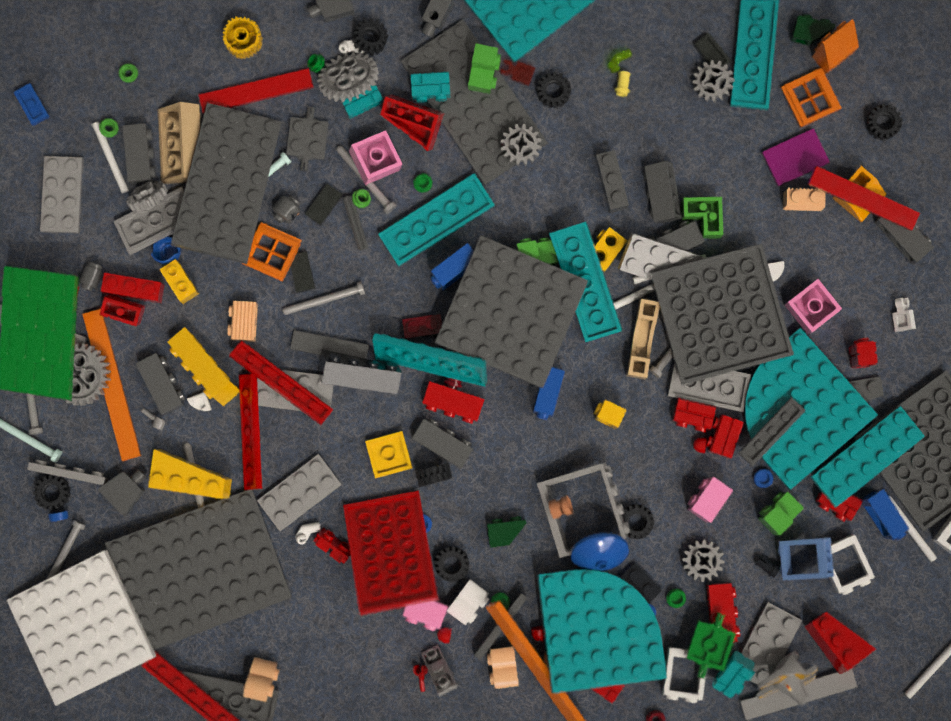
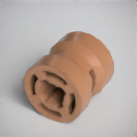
[548,495,573,519]

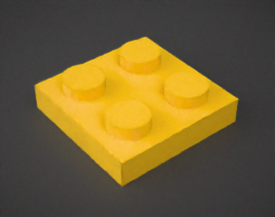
[365,431,412,479]

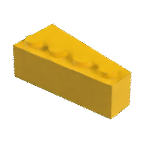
[167,327,240,406]
[148,449,232,499]

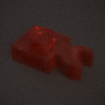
[500,60,536,87]

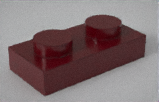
[402,314,442,339]

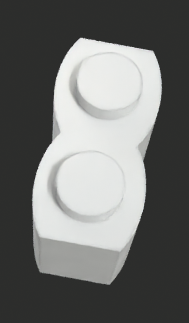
[447,579,489,625]

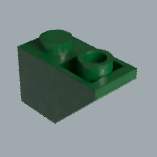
[791,14,835,46]
[487,516,526,548]

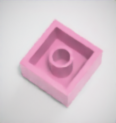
[349,131,402,185]
[785,279,842,335]
[687,477,733,523]
[403,601,448,631]

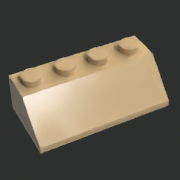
[158,102,200,184]

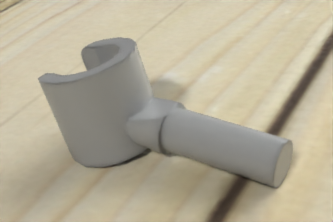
[141,408,165,430]

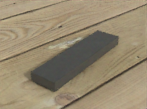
[290,330,369,359]
[738,397,806,467]
[474,593,527,660]

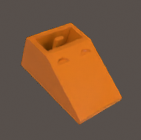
[812,19,859,74]

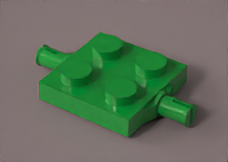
[686,613,736,679]

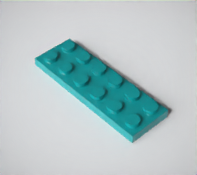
[730,0,779,110]
[378,173,495,267]
[549,221,623,342]
[372,333,487,387]
[810,406,925,508]

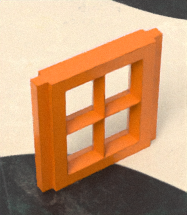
[781,68,841,128]
[242,222,302,282]

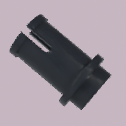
[755,555,780,578]

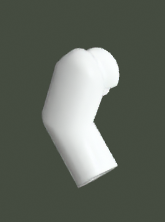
[339,40,365,56]
[296,522,321,545]

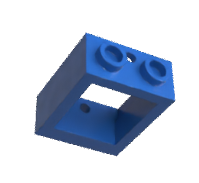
[430,243,474,291]
[533,367,565,420]
[860,489,910,540]

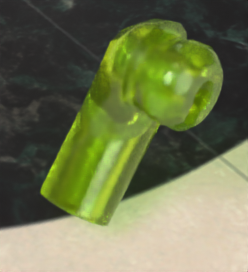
[608,49,632,73]

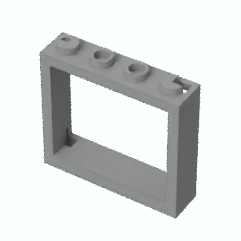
[537,462,630,558]

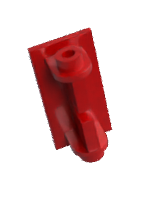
[313,528,351,564]

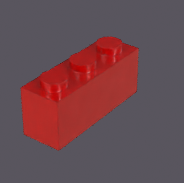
[101,273,165,303]
[422,381,485,424]
[706,583,740,642]

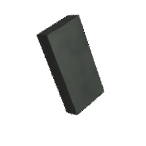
[693,32,732,73]
[305,184,343,226]
[291,251,316,293]

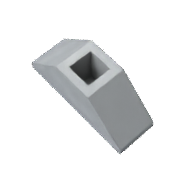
[421,644,457,696]

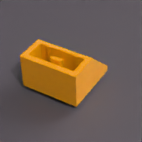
[833,166,886,223]

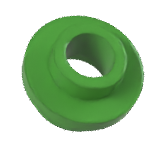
[119,64,138,83]
[99,118,118,138]
[352,189,371,208]

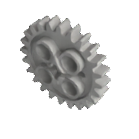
[317,52,379,102]
[66,343,111,406]

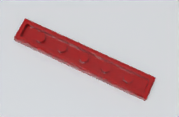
[199,68,314,114]
[808,166,920,231]
[229,340,333,425]
[239,373,262,490]
[141,650,241,721]

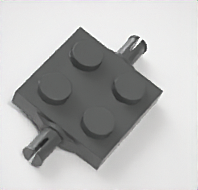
[286,107,329,171]

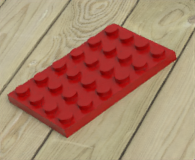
[343,490,438,615]

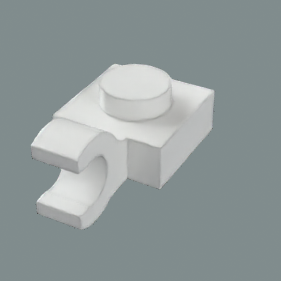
[892,298,916,332]

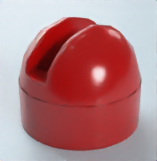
[693,438,707,453]
[531,626,545,641]
[437,627,452,644]

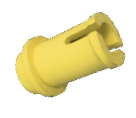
[615,71,631,97]

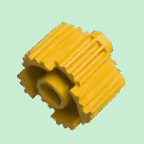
[222,16,263,59]

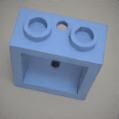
[778,538,834,580]

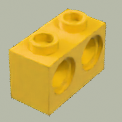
[595,227,627,272]
[159,259,199,304]
[593,400,626,429]

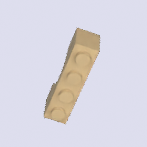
[626,299,660,380]

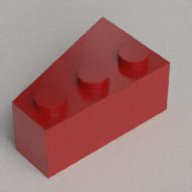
[380,94,444,151]
[804,612,876,674]

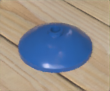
[571,533,629,572]

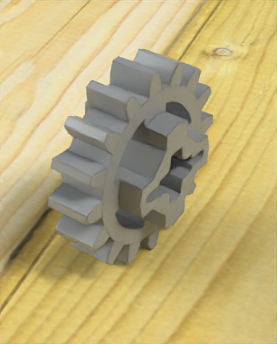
[692,60,735,102]
[500,124,542,166]
[126,181,168,212]
[682,540,725,582]

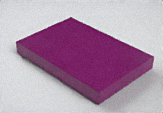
[762,129,830,187]

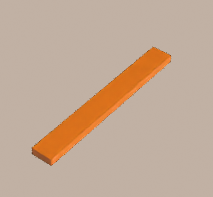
[82,309,142,461]
[485,601,586,721]

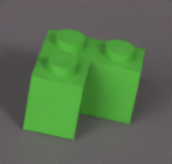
[468,44,501,94]
[681,197,723,239]
[516,238,558,265]
[757,491,804,536]

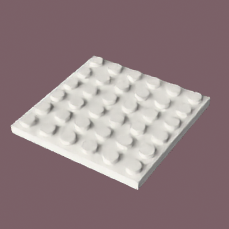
[7,550,156,706]

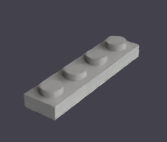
[27,460,108,485]

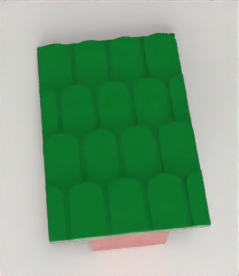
[0,266,79,401]

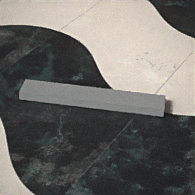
[740,668,857,720]

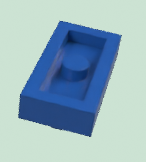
[13,83,50,126]

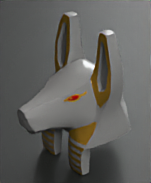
[756,650,818,706]

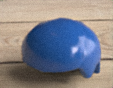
[151,236,181,265]

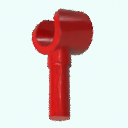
[413,665,428,692]

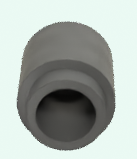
[78,262,103,292]

